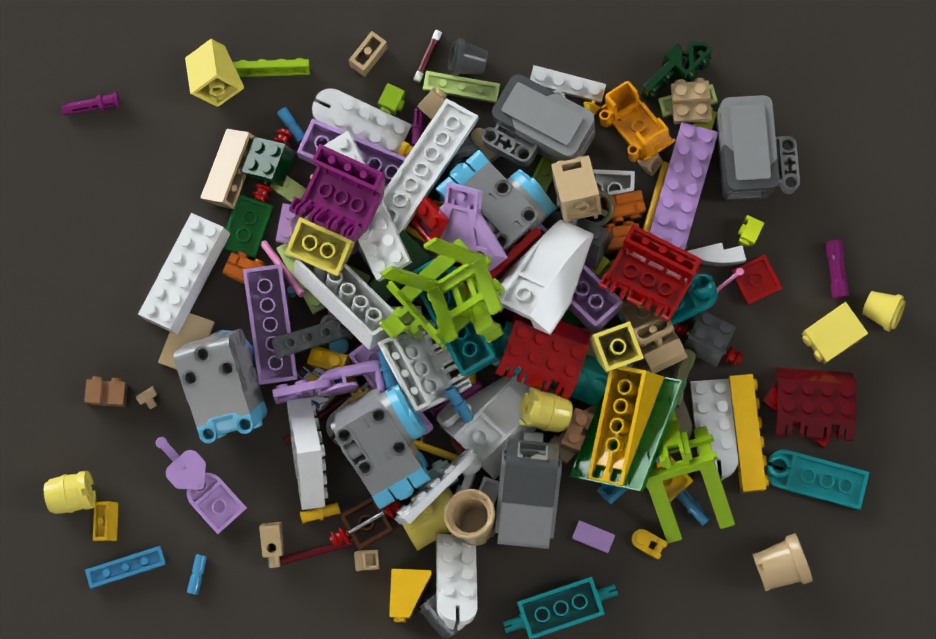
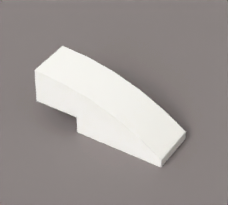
[687,243,746,267]

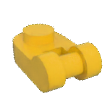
[631,529,668,560]

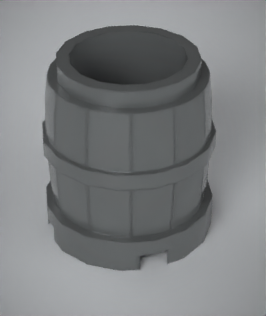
[416,589,461,639]

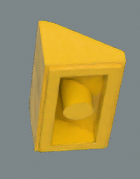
[93,501,118,541]

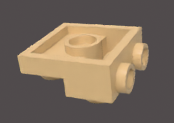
[671,78,712,124]

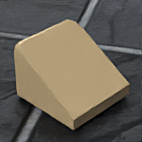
[354,550,379,571]

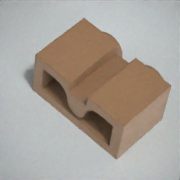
[84,376,128,407]
[560,408,594,454]

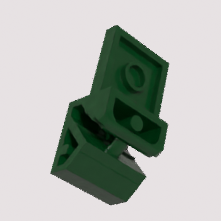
[641,42,713,101]

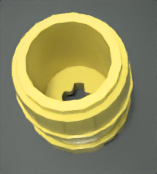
[519,388,573,433]
[44,471,96,514]

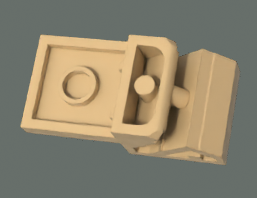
[621,301,688,373]

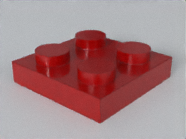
[730,254,782,305]

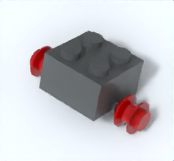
[673,311,743,367]

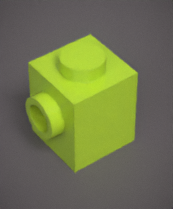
[378,83,405,115]

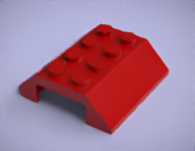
[598,225,702,322]
[495,313,590,400]

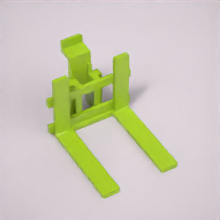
[380,237,503,343]
[379,239,505,350]
[647,410,735,543]

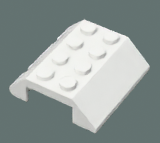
[378,319,472,413]

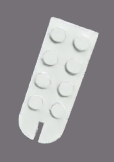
[312,88,412,154]
[690,379,738,481]
[394,448,483,524]
[436,533,477,630]

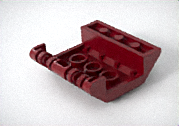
[775,367,856,442]

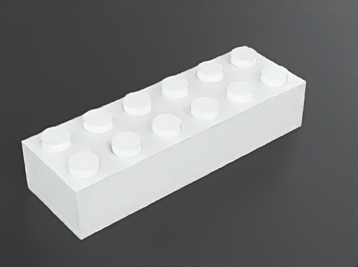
[138,213,230,335]
[293,259,394,350]

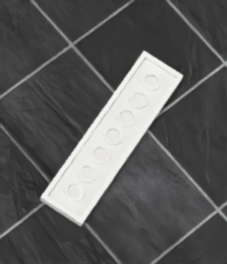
[383,98,479,235]
[316,131,412,282]

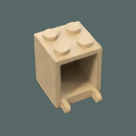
[551,155,601,224]

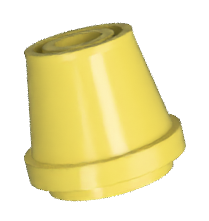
[862,291,906,332]

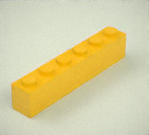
[728,374,769,493]

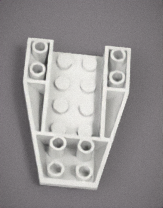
[499,219,594,335]
[439,373,553,480]

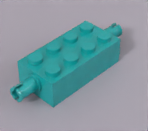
[503,577,618,639]

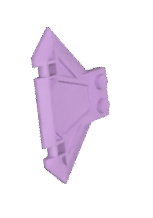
[416,182,508,271]

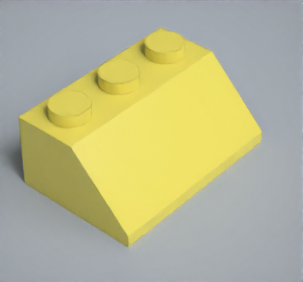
[285,217,357,276]
[402,487,453,551]

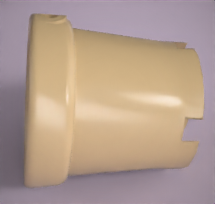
[443,489,495,546]
[752,533,813,591]

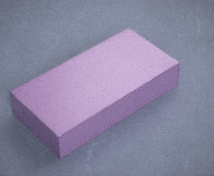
[572,520,615,554]

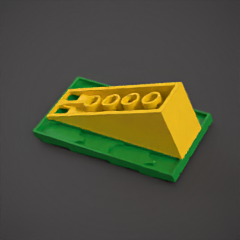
[570,366,685,492]

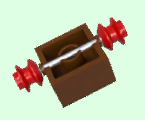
[329,497,402,551]

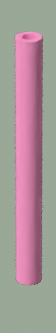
[261,240,305,297]

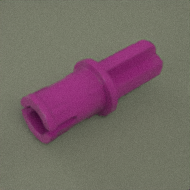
[411,108,426,146]

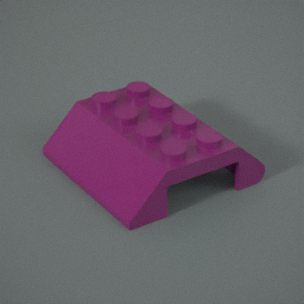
[289,144,385,242]

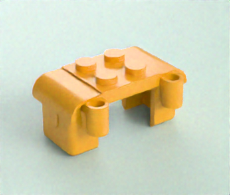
[599,81,676,162]

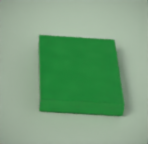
[223,194,274,259]

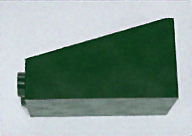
[368,230,430,302]

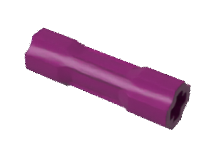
[825,240,849,299]

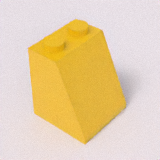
[389,569,432,623]

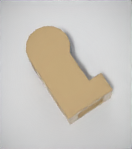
[471,128,501,163]

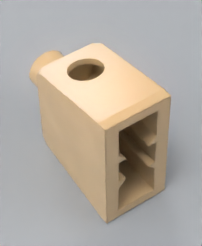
[259,522,284,568]

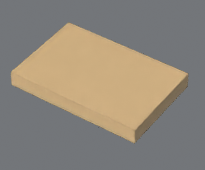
[158,313,215,370]

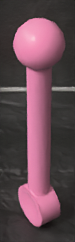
[717,268,744,292]

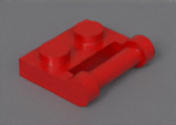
[408,197,450,243]

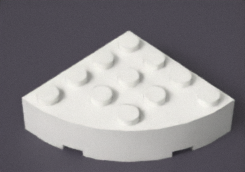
[287,397,328,510]

